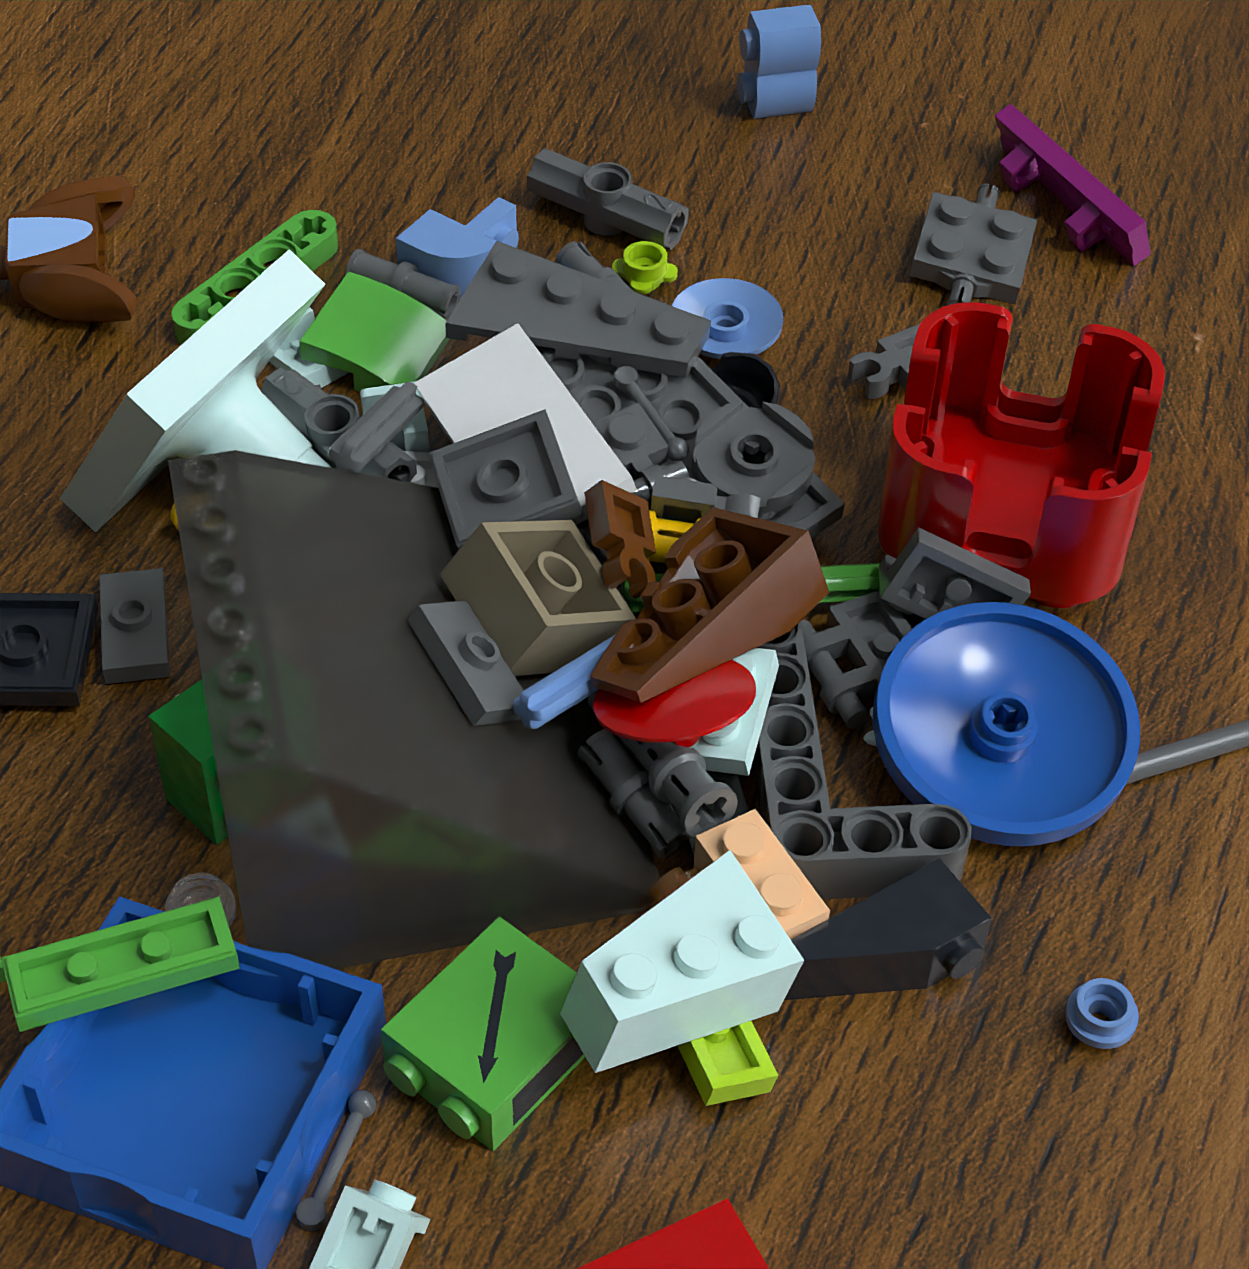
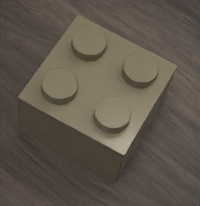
[440,520,636,676]

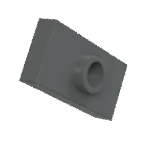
[100,568,170,684]
[407,601,524,727]

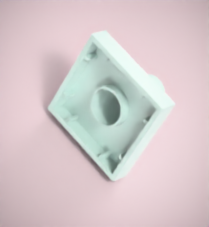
[60,249,338,535]

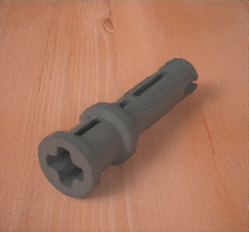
[588,690,738,838]

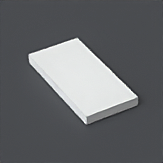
[414,323,637,525]

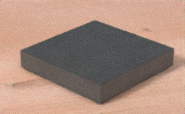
[428,409,584,550]

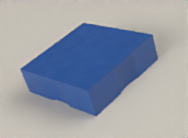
[0,896,386,1269]

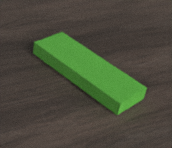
[2,897,240,1032]

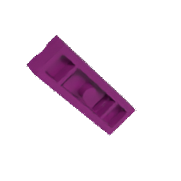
[994,104,1151,266]

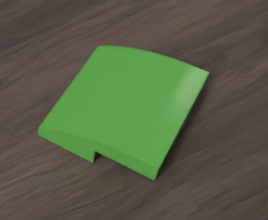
[299,272,450,392]

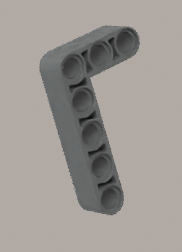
[753,622,971,899]

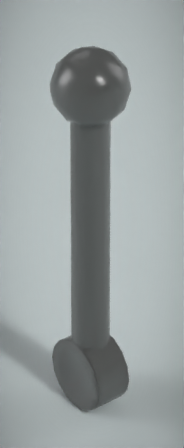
[614,366,689,461]
[296,1090,377,1232]

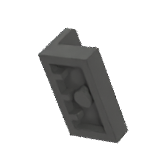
[879,527,1031,619]

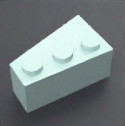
[560,850,804,1073]

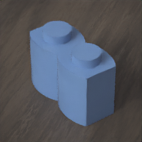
[736,4,821,119]

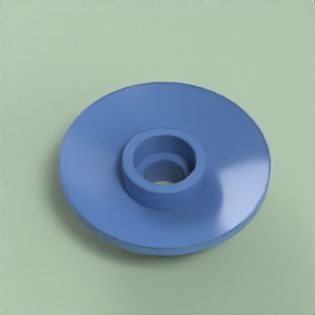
[672,278,783,359]

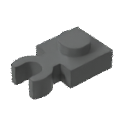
[848,324,920,399]
[650,475,761,524]

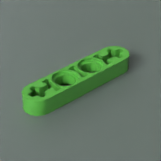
[171,210,339,345]

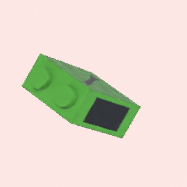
[381,916,585,1151]

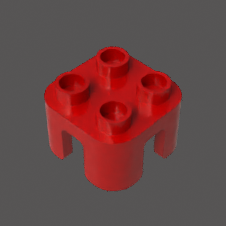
[878,302,1165,608]

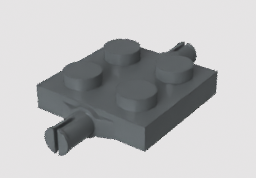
[909,183,1037,306]

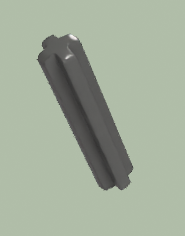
[328,382,424,476]

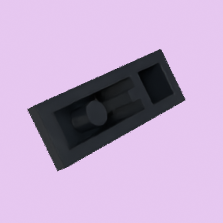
[784,858,992,1000]

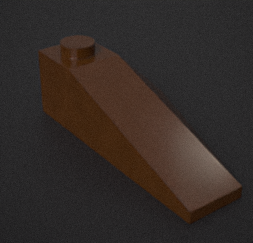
[589,507,830,703]

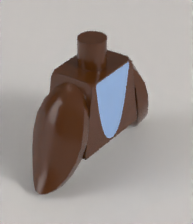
[0,175,138,323]

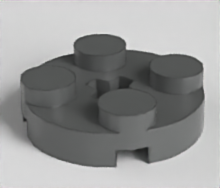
[691,401,815,519]

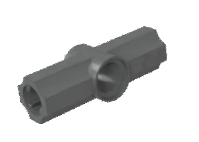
[527,148,689,251]
[261,367,417,504]

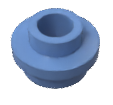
[1065,978,1139,1049]

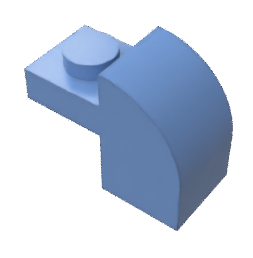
[396,197,519,299]

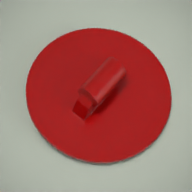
[593,660,756,747]

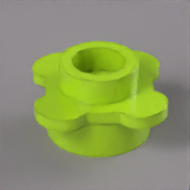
[612,241,678,294]

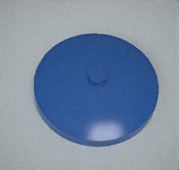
[873,602,1140,846]

